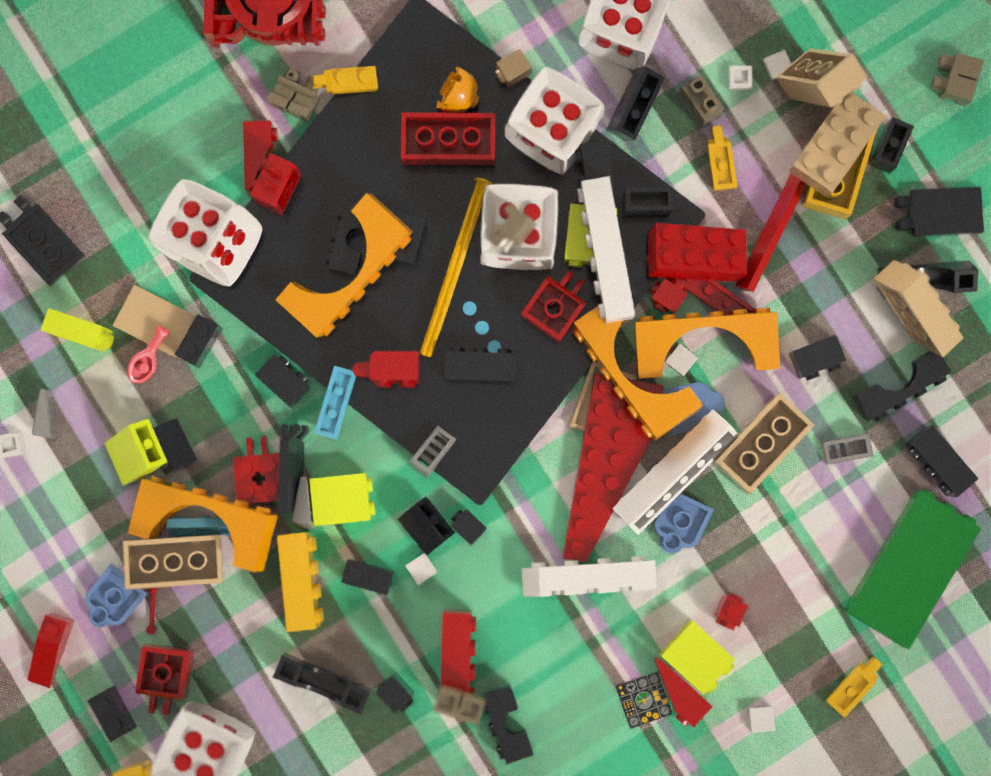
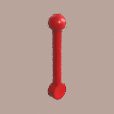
[146,587,158,634]

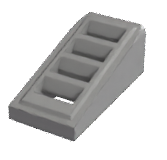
[32,389,56,439]
[408,425,456,479]
[822,433,874,465]
[291,477,315,530]

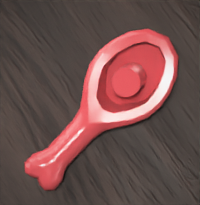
[127,326,170,384]

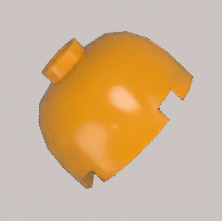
[436,67,479,113]

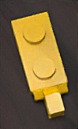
[312,66,378,94]
[707,125,738,191]
[825,657,883,718]

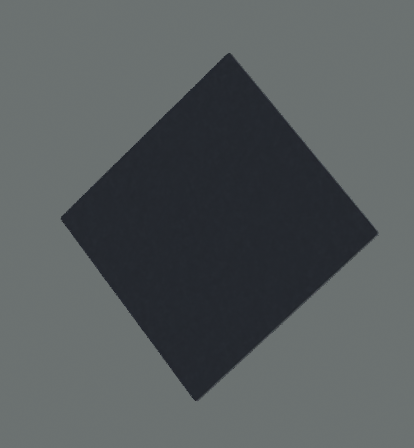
[189,0,705,505]

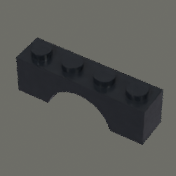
[877,260,978,299]
[852,351,951,422]
[272,653,372,714]

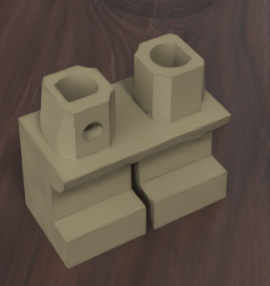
[930,53,984,107]
[266,67,319,123]
[678,74,724,128]
[489,203,537,254]
[433,684,485,725]

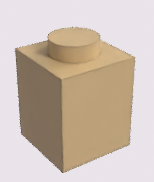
[495,49,532,88]

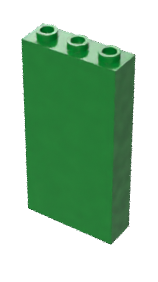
[843,489,981,650]

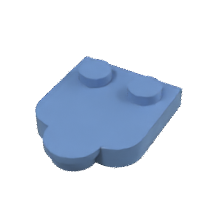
[662,382,725,435]
[654,493,714,553]
[85,563,149,627]

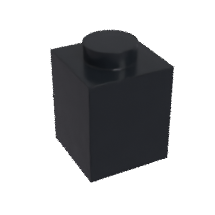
[451,509,487,545]

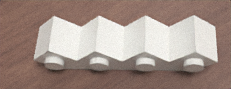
[522,556,657,597]

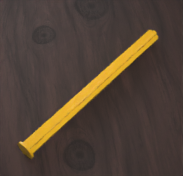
[420,177,493,357]

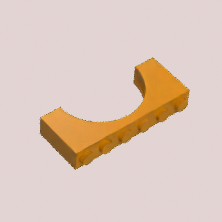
[276,193,413,338]
[572,306,703,441]
[634,308,780,378]
[128,475,278,572]

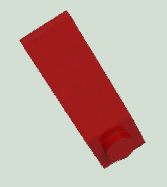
[243,120,278,195]
[27,613,74,688]
[654,656,713,728]

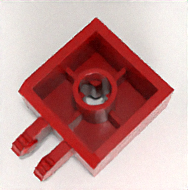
[249,153,302,216]
[520,270,586,344]
[352,351,420,388]
[233,436,279,504]
[135,644,194,716]

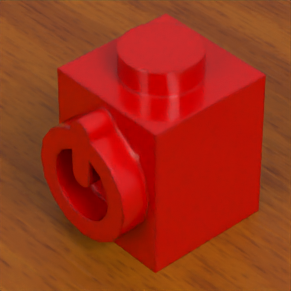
[650,278,688,314]
[714,593,749,631]

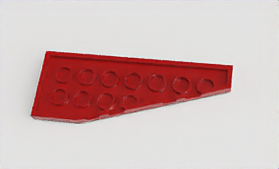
[562,373,664,562]

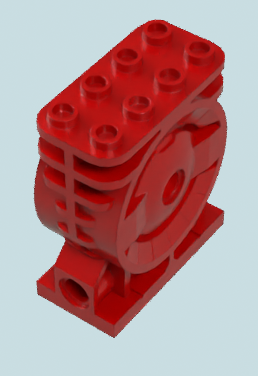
[203,0,326,47]

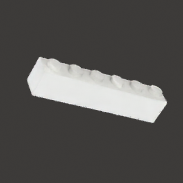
[577,176,635,324]
[612,410,739,535]

